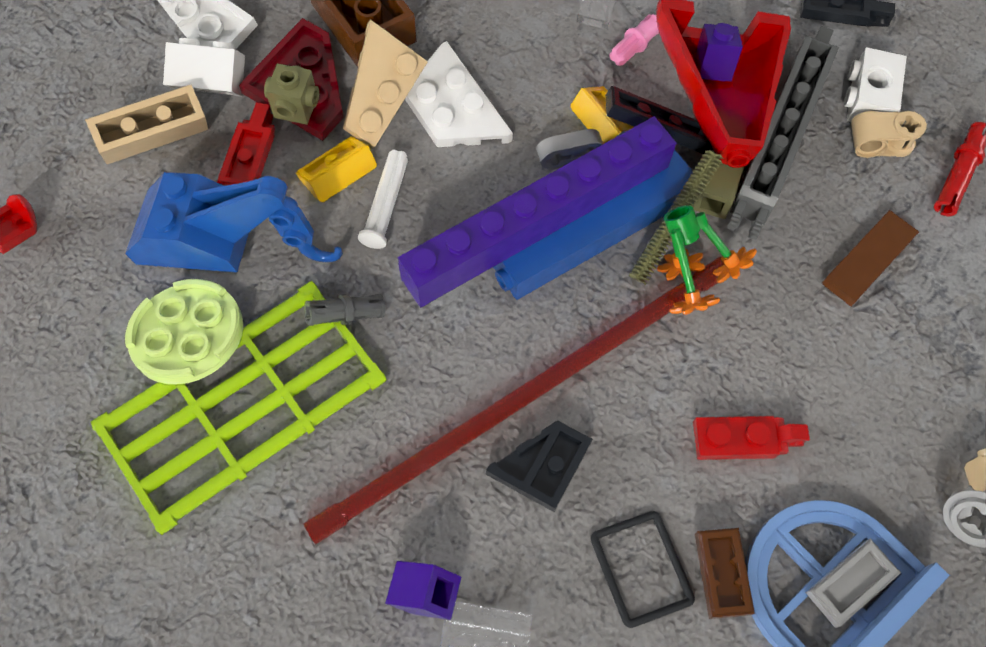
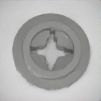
[943,486,986,548]

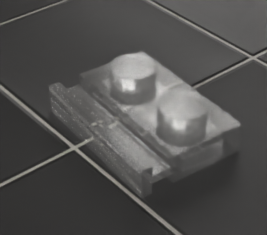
[439,601,533,647]

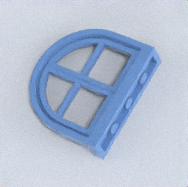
[745,500,950,647]

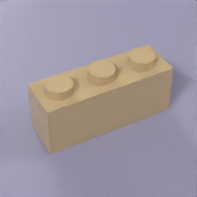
[85,84,209,165]

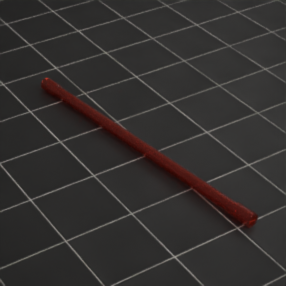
[303,256,725,545]

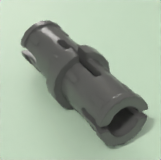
[304,294,386,326]

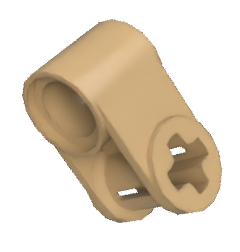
[851,111,927,158]

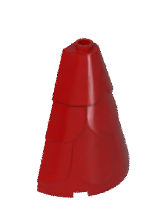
[656,0,792,168]

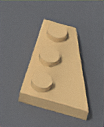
[343,20,428,149]

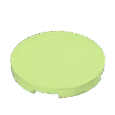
[125,279,243,384]

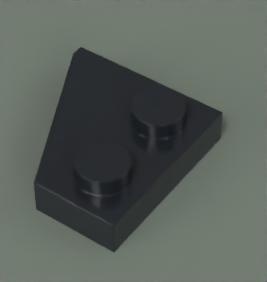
[486,420,593,512]

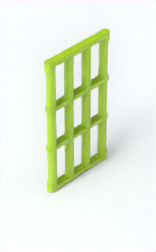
[90,280,387,535]

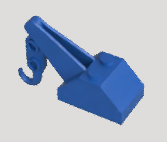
[125,172,343,272]

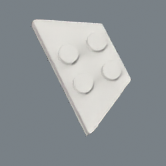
[405,41,513,147]

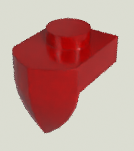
[0,194,37,254]

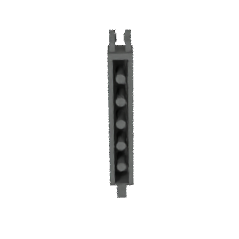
[727,26,839,240]

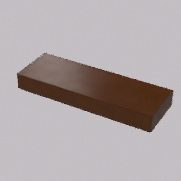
[821,210,919,307]

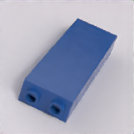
[493,149,693,300]

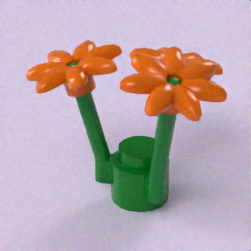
[657,205,757,315]

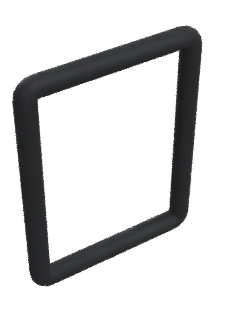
[590,511,695,628]

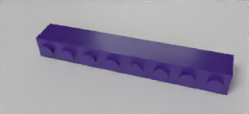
[397,116,677,308]

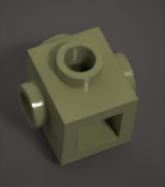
[264,63,319,125]

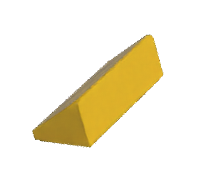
[570,86,634,144]
[296,136,377,203]

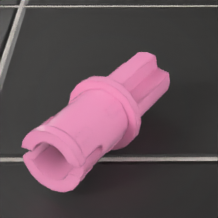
[609,14,659,66]

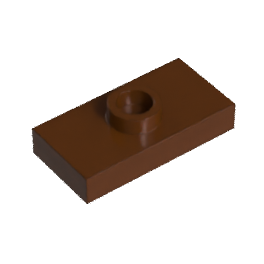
[695,528,755,619]

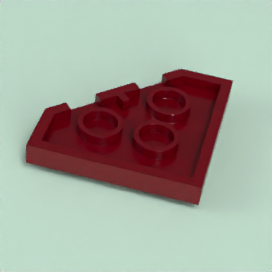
[239,18,344,141]

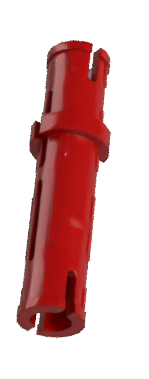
[934,122,986,216]

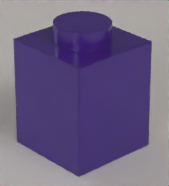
[694,23,743,81]
[385,561,462,620]

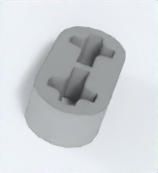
[536,129,603,169]

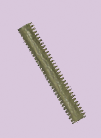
[629,150,724,285]

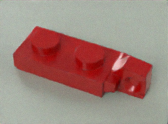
[217,102,275,186]
[693,416,810,460]

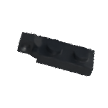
[800,0,895,27]

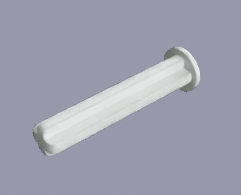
[358,150,408,249]

